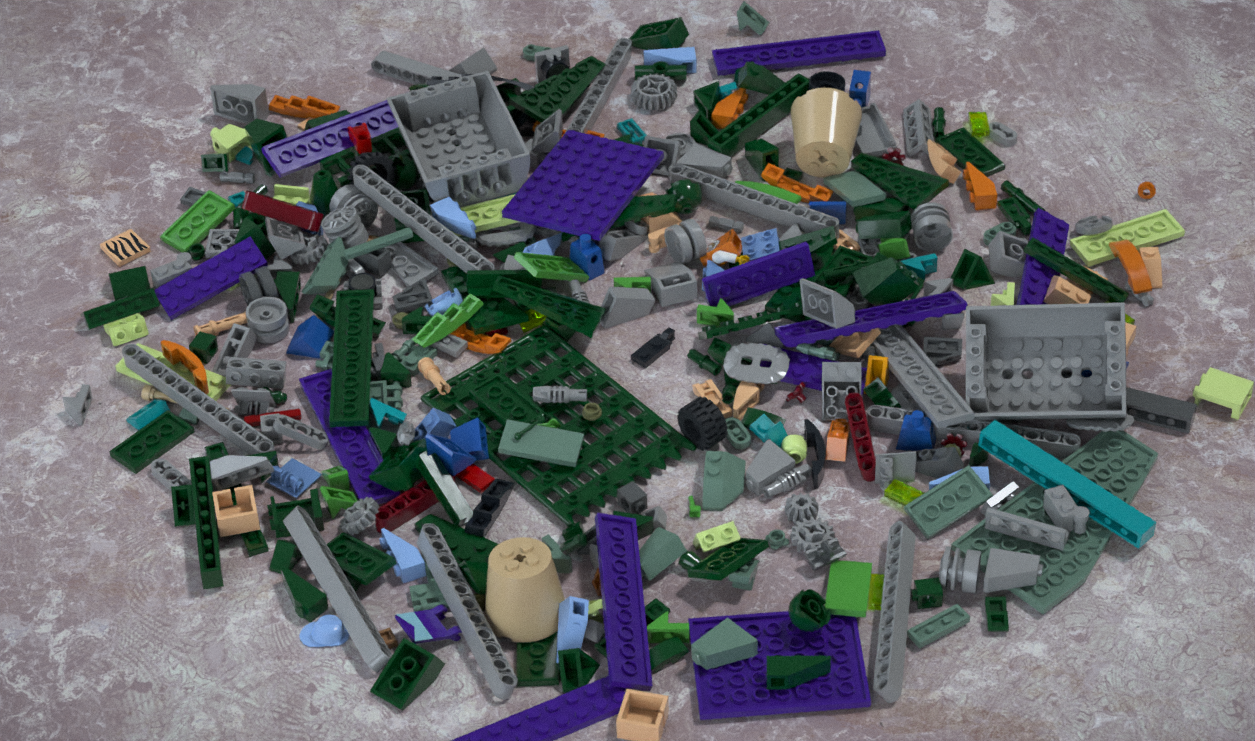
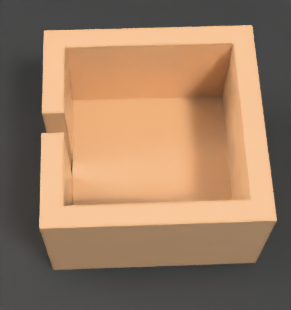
[212,485,260,537]
[616,689,669,741]

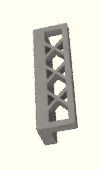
[903,99,934,157]
[985,507,1070,551]

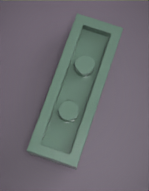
[907,604,970,648]

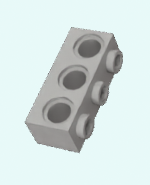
[226,357,286,389]

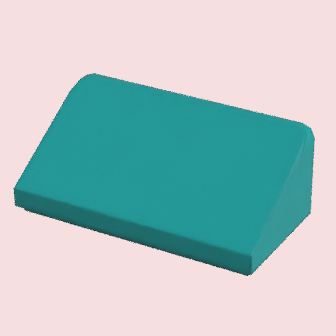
[126,399,170,430]

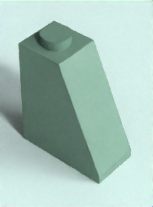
[639,527,687,581]
[691,618,758,670]

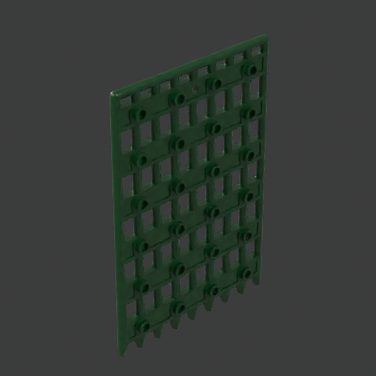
[420,325,696,527]

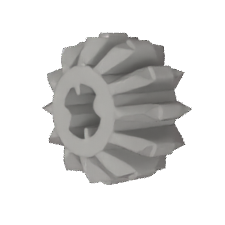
[784,492,819,525]

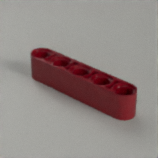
[242,190,324,232]
[845,393,876,482]
[375,472,456,534]

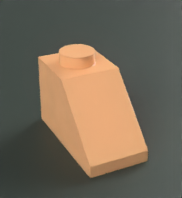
[1139,247,1162,289]

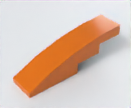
[268,95,340,119]

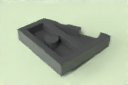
[393,278,433,313]
[923,337,962,367]

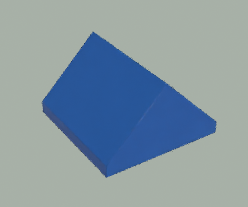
[809,201,846,225]
[286,315,334,359]
[426,433,476,476]

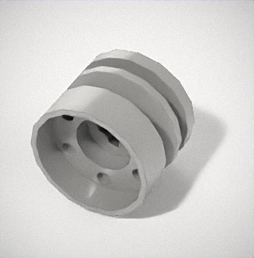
[329,184,378,229]
[911,202,953,252]
[321,206,369,249]
[939,546,981,594]

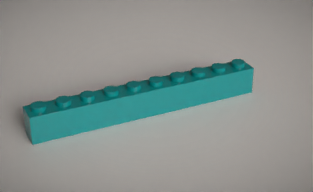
[978,420,1157,549]

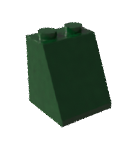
[244,118,287,173]
[853,257,920,307]

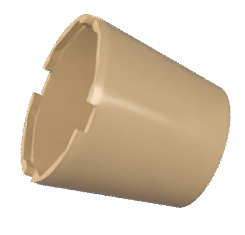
[791,88,862,178]
[485,537,565,643]

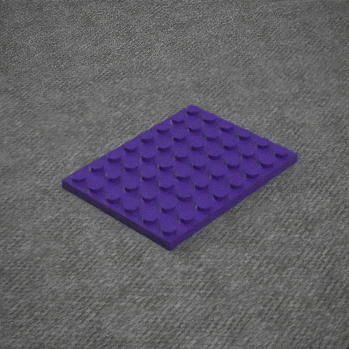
[502,130,664,241]
[688,611,871,720]

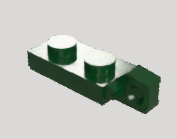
[997,196,1032,236]

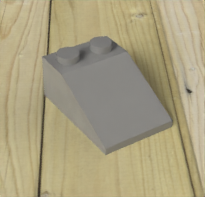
[210,84,269,124]
[988,231,1029,277]

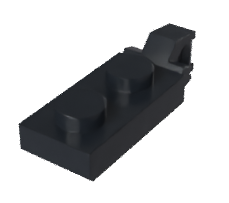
[631,327,675,368]

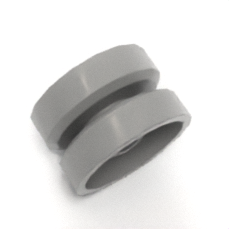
[664,218,707,265]
[246,297,290,344]

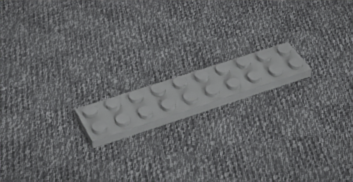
[871,324,974,428]

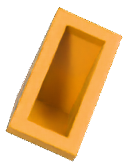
[864,355,889,394]

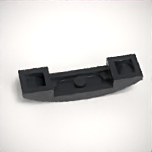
[804,419,826,489]

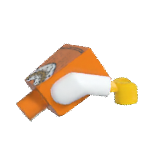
[700,229,750,267]

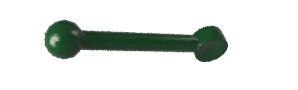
[514,416,545,440]

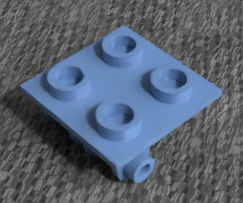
[741,228,780,261]
[266,458,322,498]

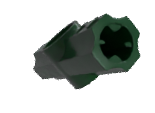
[635,61,687,81]

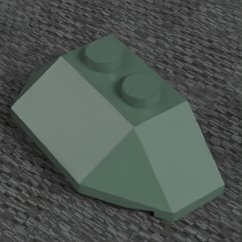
[301,236,349,295]
[702,451,746,511]

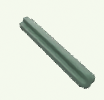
[344,227,413,260]

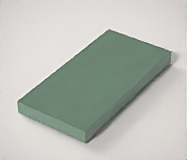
[823,170,886,207]
[498,419,584,467]
[904,465,993,540]

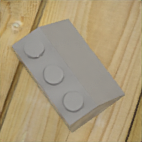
[800,278,855,329]

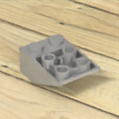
[644,262,697,307]
[822,362,861,421]

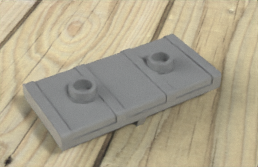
[855,103,897,157]

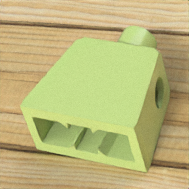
[210,124,251,162]

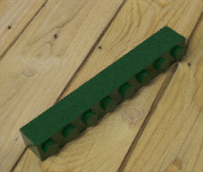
[708,73,809,157]
[189,456,224,590]

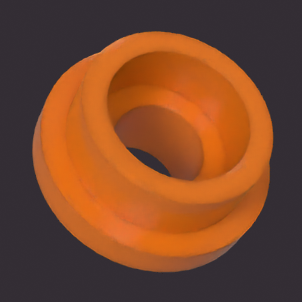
[1138,181,1156,199]

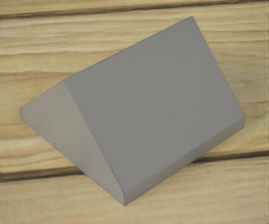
[449,47,497,75]
[532,109,563,152]
[643,136,681,176]

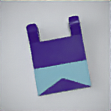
[395,604,462,644]

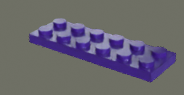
[154,237,268,320]
[702,242,815,307]
[751,344,867,397]

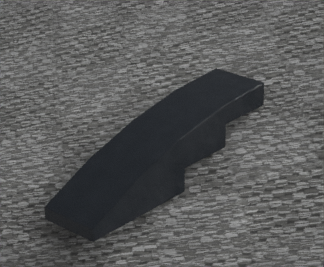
[465,478,515,537]

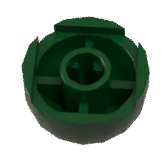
[392,154,420,191]
[666,179,702,214]
[788,589,830,632]

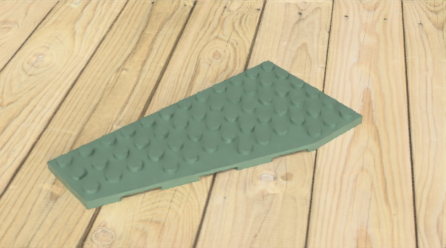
[951,430,1158,615]

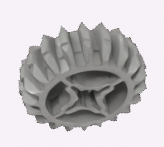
[631,73,677,111]

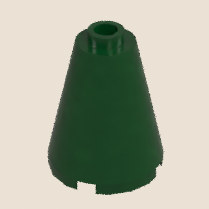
[309,170,338,220]

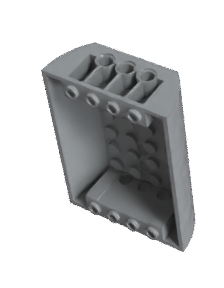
[387,71,530,207]
[966,303,1127,420]

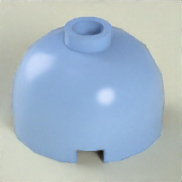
[425,288,463,316]

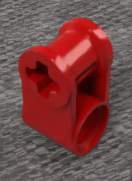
[347,122,372,154]

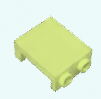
[1193,367,1254,420]

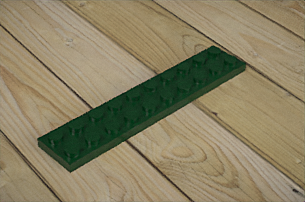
[329,289,375,427]

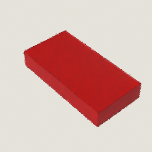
[455,464,495,493]

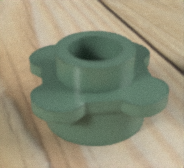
[765,530,789,550]

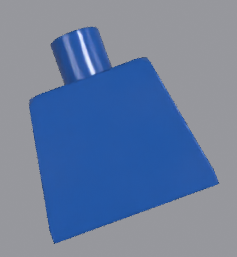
[849,70,871,107]
[569,234,605,281]
[896,410,936,451]
[450,418,489,461]

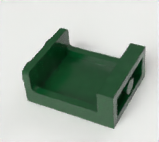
[267,488,324,538]

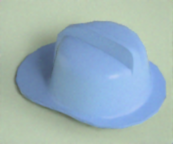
[299,614,349,647]

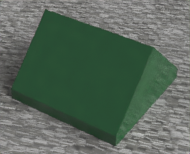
[234,218,276,260]
[108,266,151,301]

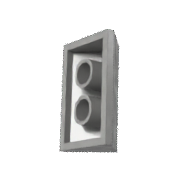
[265,217,305,260]

